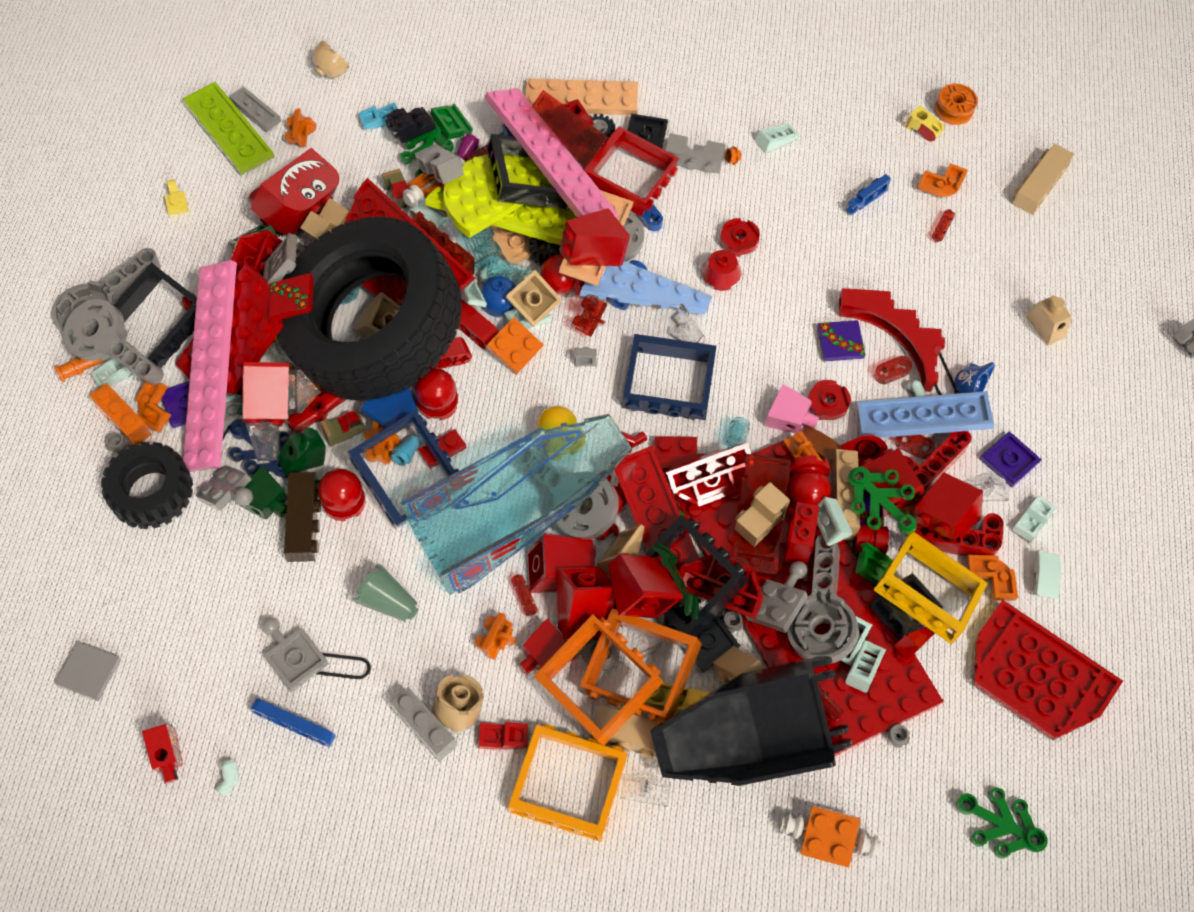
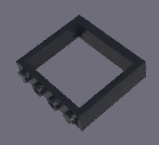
[487,134,568,209]
[98,262,197,368]
[645,515,750,637]

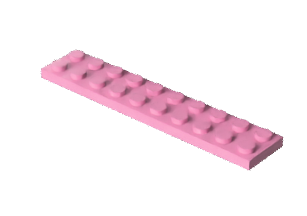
[485,88,618,218]
[183,260,237,472]

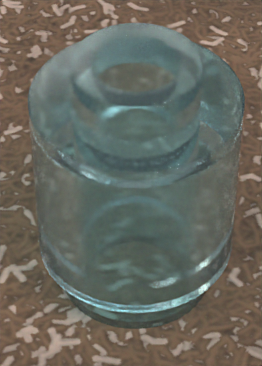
[723,417,750,447]

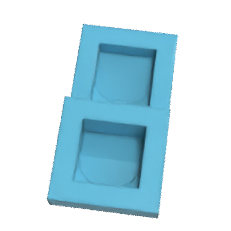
[358,102,398,129]

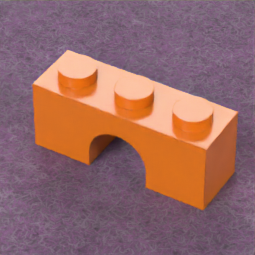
[89,382,152,446]

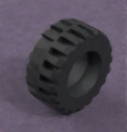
[101,442,193,529]

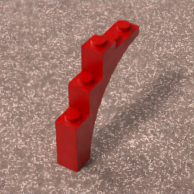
[839,288,945,392]

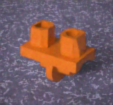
[285,108,317,148]
[364,421,400,465]
[783,431,822,461]
[474,612,516,660]

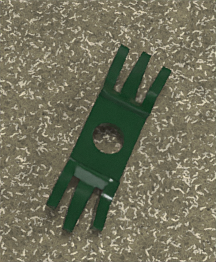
[651,542,699,620]

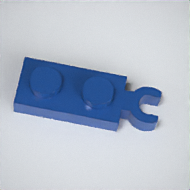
[846,174,891,215]

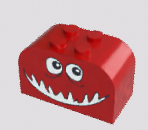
[250,147,340,234]

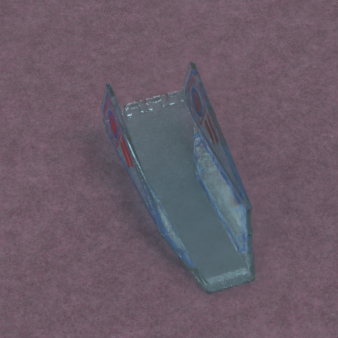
[400,414,632,595]

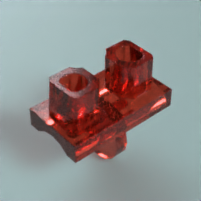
[572,296,608,337]

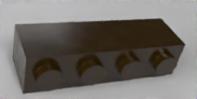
[284,472,321,562]

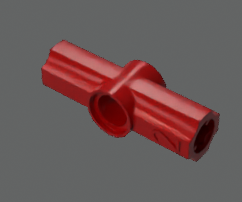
[286,391,347,434]

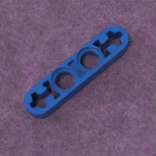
[249,698,336,747]

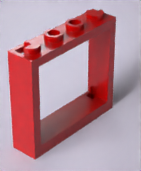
[584,126,679,217]

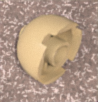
[312,40,350,78]

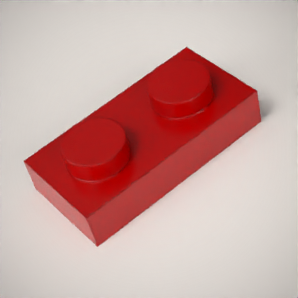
[418,429,467,469]

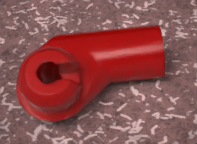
[614,431,647,449]

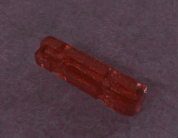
[931,209,955,243]
[511,574,538,616]

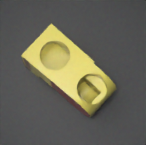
[904,105,944,142]

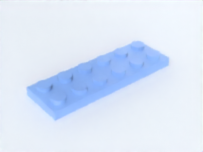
[858,391,994,438]

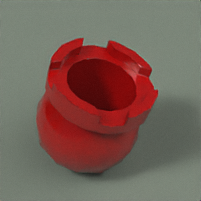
[539,254,585,297]
[414,368,458,420]
[786,456,831,506]
[318,468,366,522]

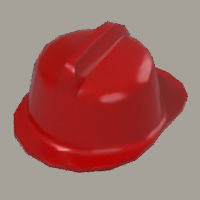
[839,433,888,467]

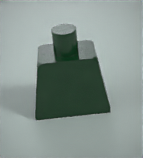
[277,427,326,475]
[234,466,287,519]

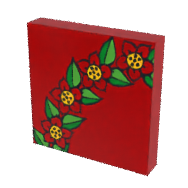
[269,273,314,321]

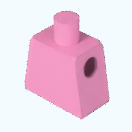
[765,384,819,434]

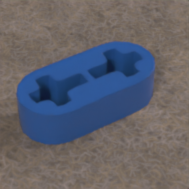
[636,198,663,231]

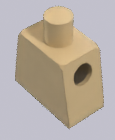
[1026,295,1071,345]

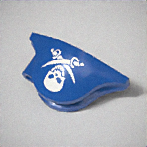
[955,362,995,394]

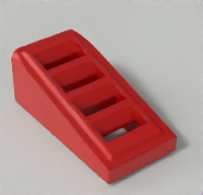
[895,627,935,659]

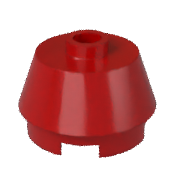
[702,250,742,291]

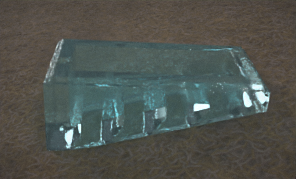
[486,258,532,278]

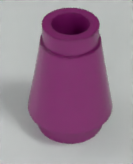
[456,134,480,162]

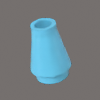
[392,435,421,466]

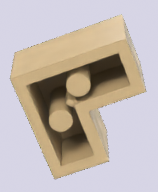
[301,198,351,240]
[735,482,790,547]
[713,646,764,683]

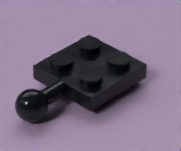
[674,599,741,673]

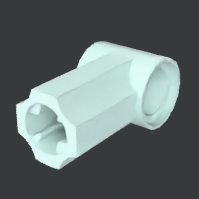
[407,198,448,232]

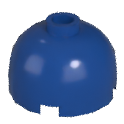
[480,276,516,317]

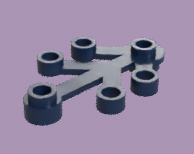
[229,420,289,478]

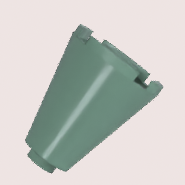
[353,563,419,622]

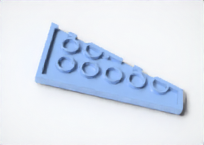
[579,261,712,315]

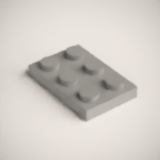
[263,233,297,284]

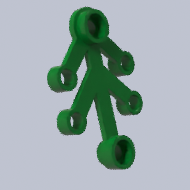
[401,123,454,178]
[848,467,917,535]
[956,787,1048,859]

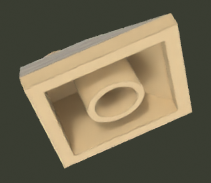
[505,270,562,327]
[353,292,401,339]
[596,524,644,578]

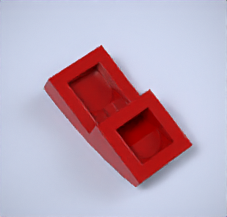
[477,722,529,749]

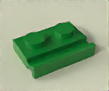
[430,104,473,139]
[856,542,896,588]

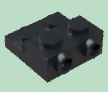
[385,107,437,144]

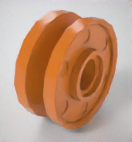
[935,83,978,125]

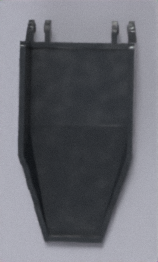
[650,656,853,786]

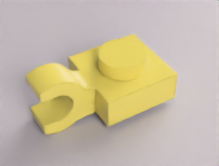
[165,179,189,216]

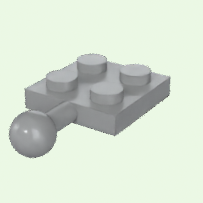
[196,465,253,511]
[745,561,808,633]
[261,617,329,692]

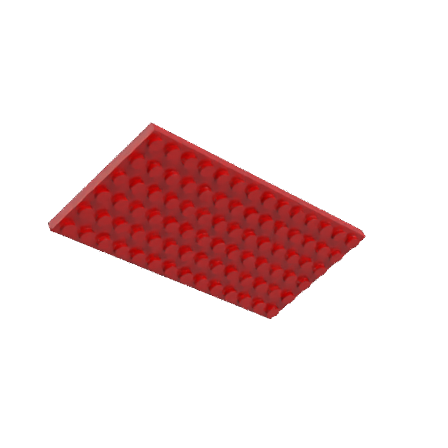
[670,441,944,756]

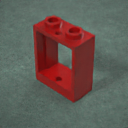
[783,501,820,566]

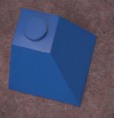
[360,386,419,428]

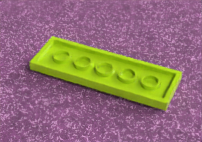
[182,81,275,175]

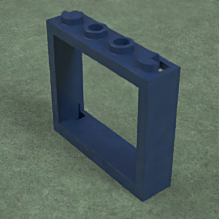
[622,334,717,420]
[347,411,463,529]

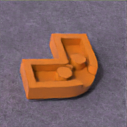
[917,163,968,197]
[135,381,171,433]
[966,555,1018,601]

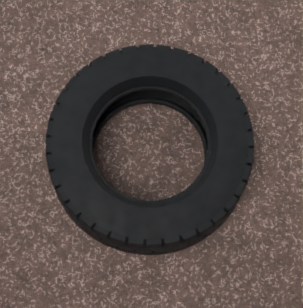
[276,217,462,401]

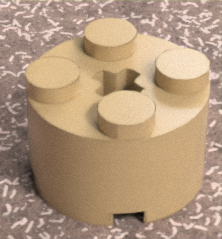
[432,674,484,733]

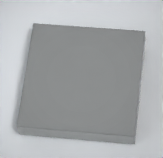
[54,642,121,701]

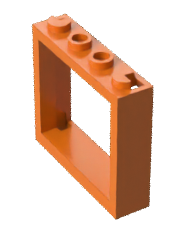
[580,608,702,724]
[534,614,663,745]

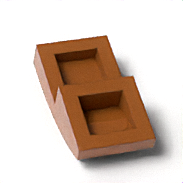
[802,426,841,461]

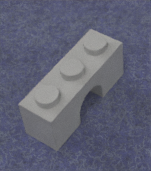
[665,133,726,174]
[415,144,464,184]
[390,688,457,762]

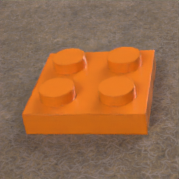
[486,317,544,375]

